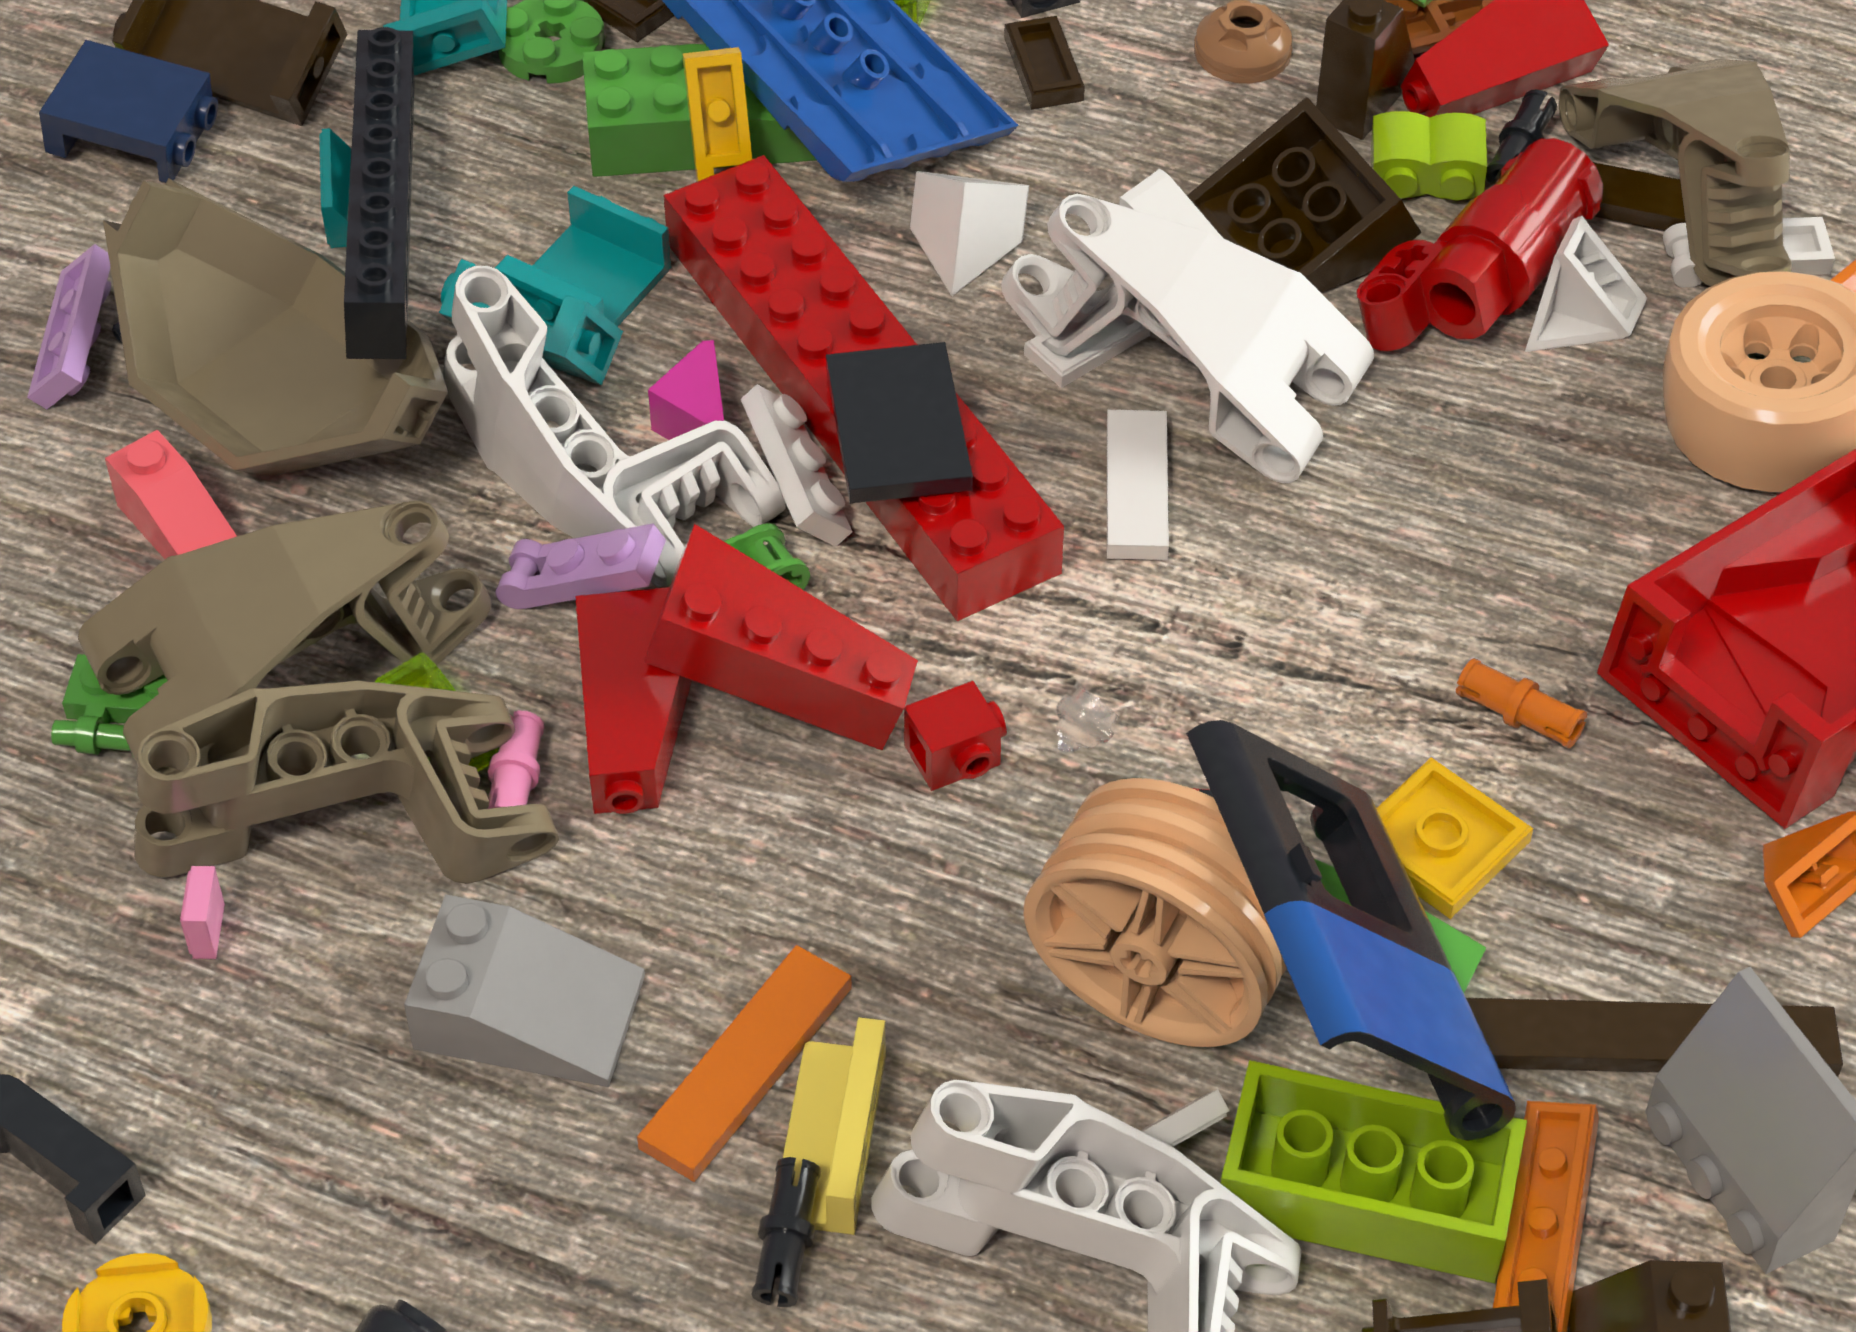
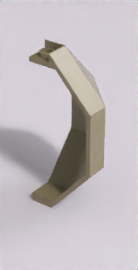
[103,178,448,476]

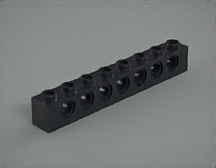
[344,27,415,359]

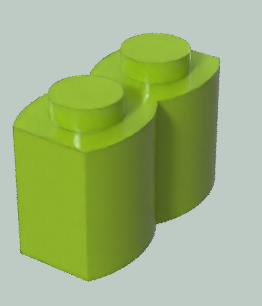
[1371,111,1487,200]

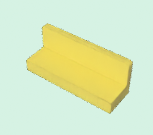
[783,1017,886,1235]

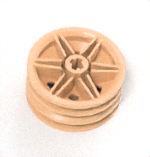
[1024,778,1287,1047]

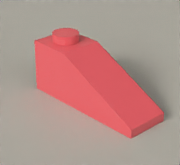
[105,430,237,559]

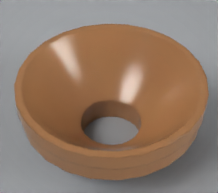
[1194,0,1292,84]

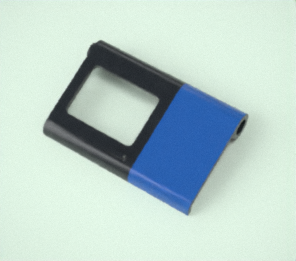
[1186,720,1516,1141]

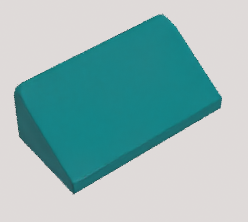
[319,128,351,248]

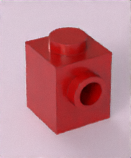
[904,681,1007,791]

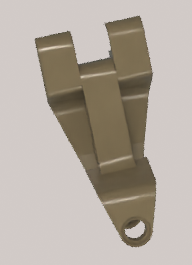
[1558,59,1792,286]
[78,501,492,775]
[134,681,559,884]

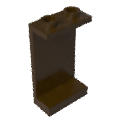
[112,0,348,126]

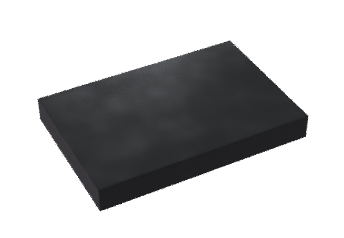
[826,342,973,504]

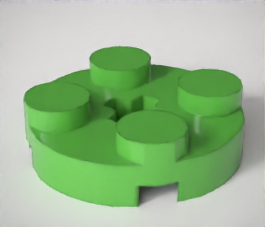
[498,0,605,83]

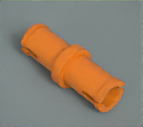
[1455,658,1587,749]

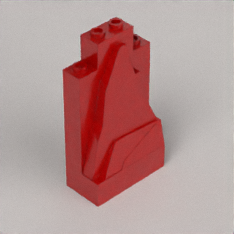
[1597,449,1856,829]

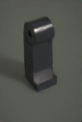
[0,1074,146,1245]

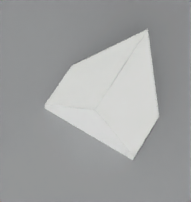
[910,171,1029,296]
[1525,216,1647,352]

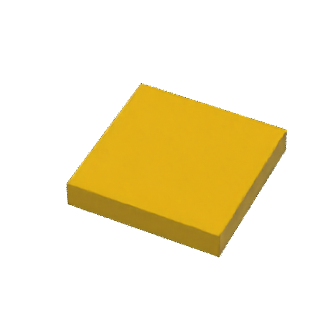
[1376,757,1534,919]

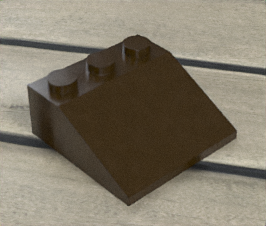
[1187,97,1422,293]

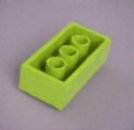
[1221,1060,1527,1284]

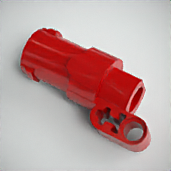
[1357,138,1603,351]

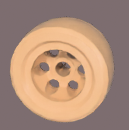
[1663,271,1856,492]

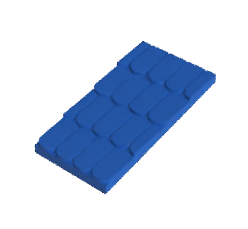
[662,0,1019,182]

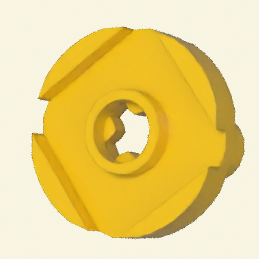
[62,1253,212,1332]

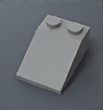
[404,894,645,1087]

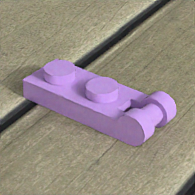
[496,523,666,609]

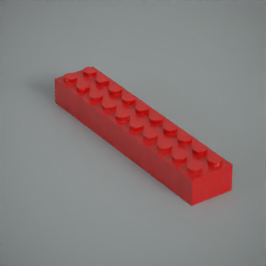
[664,155,1064,621]

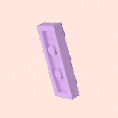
[27,244,111,409]

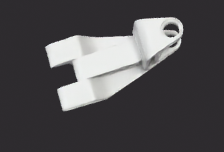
[1001,194,1374,483]
[443,266,786,588]
[871,1080,1302,1332]

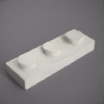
[741,384,852,547]

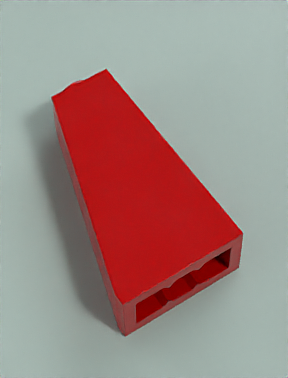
[1400,0,1609,118]
[575,587,692,814]

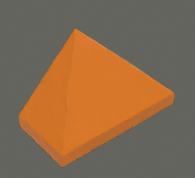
[1763,811,1856,938]

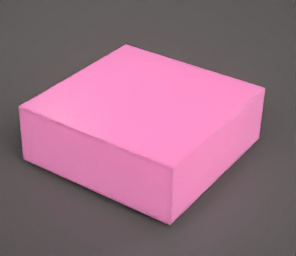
[180,866,225,959]

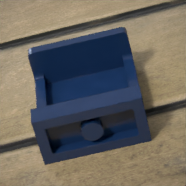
[39,40,218,183]

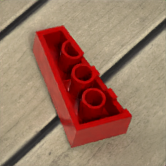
[643,524,918,750]

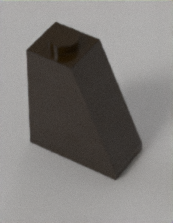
[1316,0,1415,140]

